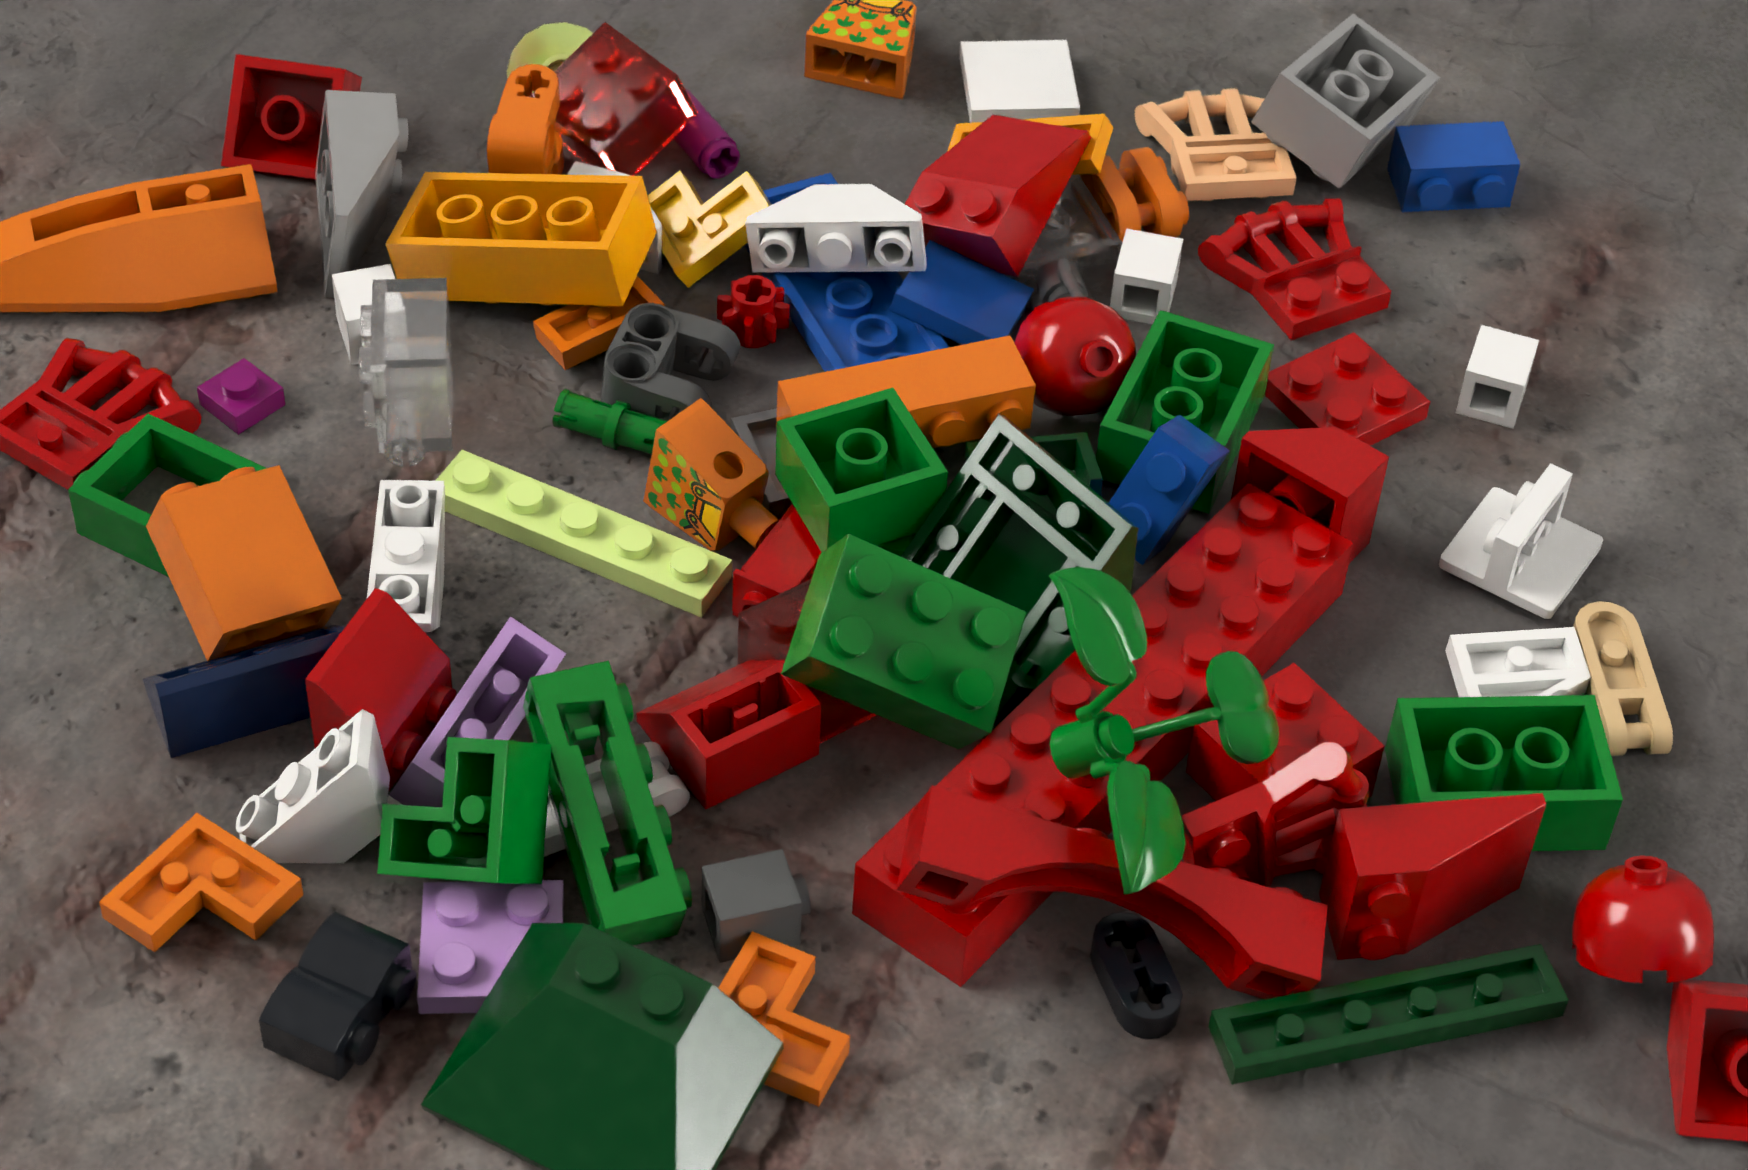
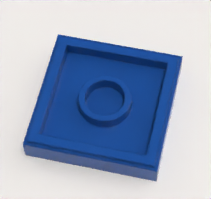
[889,240,1034,345]

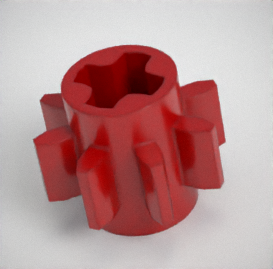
[717,275,790,348]

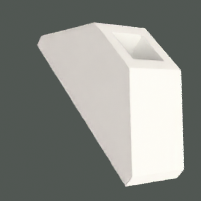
[745,184,927,272]
[367,480,445,632]
[236,709,390,863]

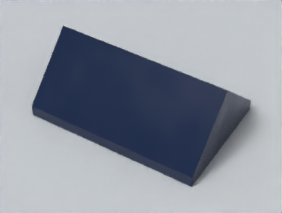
[143,625,345,758]

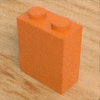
[146,465,342,661]

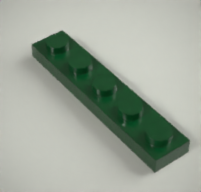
[1208,944,1569,1085]

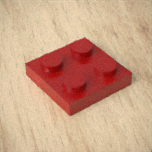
[1265,332,1431,446]

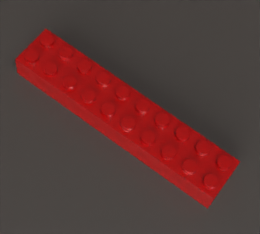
[852,483,1354,987]

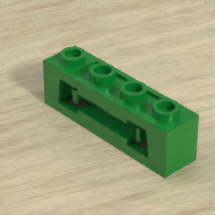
[523,661,692,946]

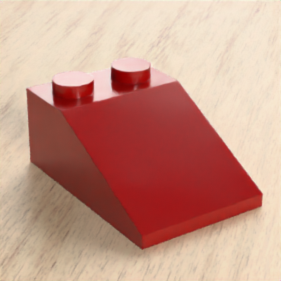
[905,115,1091,277]
[1319,793,1546,960]

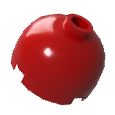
[1014,296,1136,416]
[1572,856,1714,983]

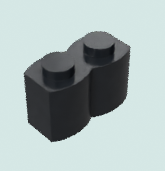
[259,912,416,1081]

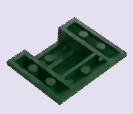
[901,414,1138,739]
[421,923,784,1170]

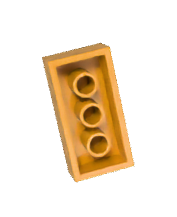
[385,172,657,307]

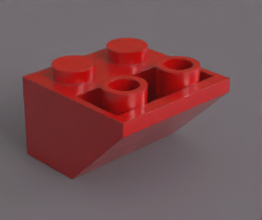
[636,660,821,810]

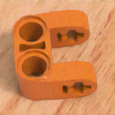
[487,64,564,174]

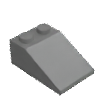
[315,90,408,298]

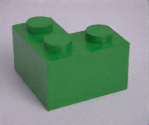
[377,737,552,884]

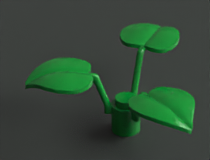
[1049,567,1279,895]

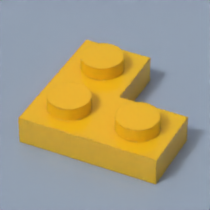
[647,171,772,288]

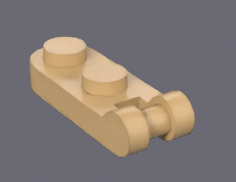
[1573,601,1673,756]

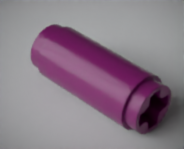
[652,85,740,178]

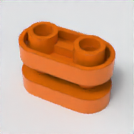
[1078,147,1189,249]

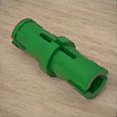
[552,389,667,455]

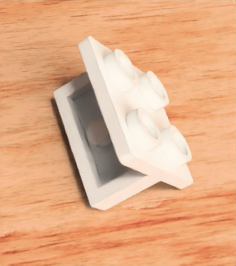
[1439,463,1603,619]

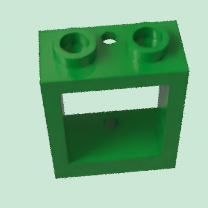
[68,414,266,577]

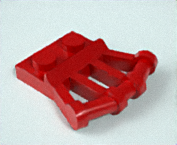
[1198,198,1392,341]
[0,338,202,490]
[1181,742,1369,888]

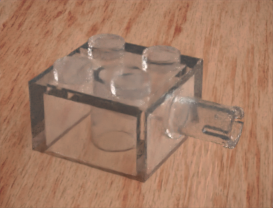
[359,278,454,466]

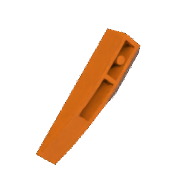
[0,164,278,312]

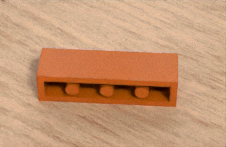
[776,335,1036,448]

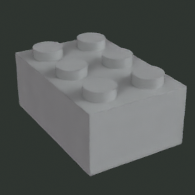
[1251,13,1440,189]

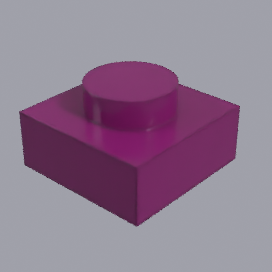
[197,358,286,435]

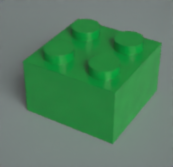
[775,388,948,552]

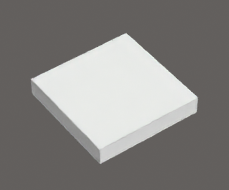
[960,40,1080,123]

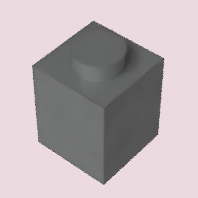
[702,849,811,962]

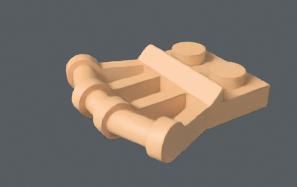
[1135,88,1296,201]

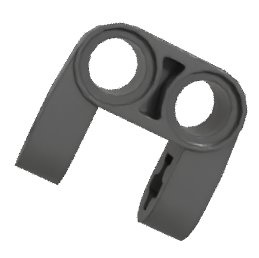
[601,303,741,421]

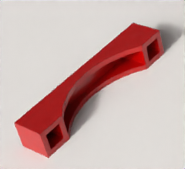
[896,785,1328,999]

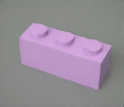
[389,616,566,807]

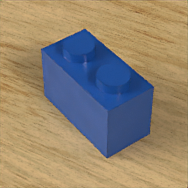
[1387,121,1521,212]
[1109,415,1230,565]

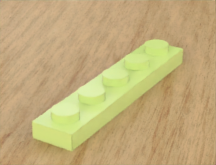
[435,450,732,618]

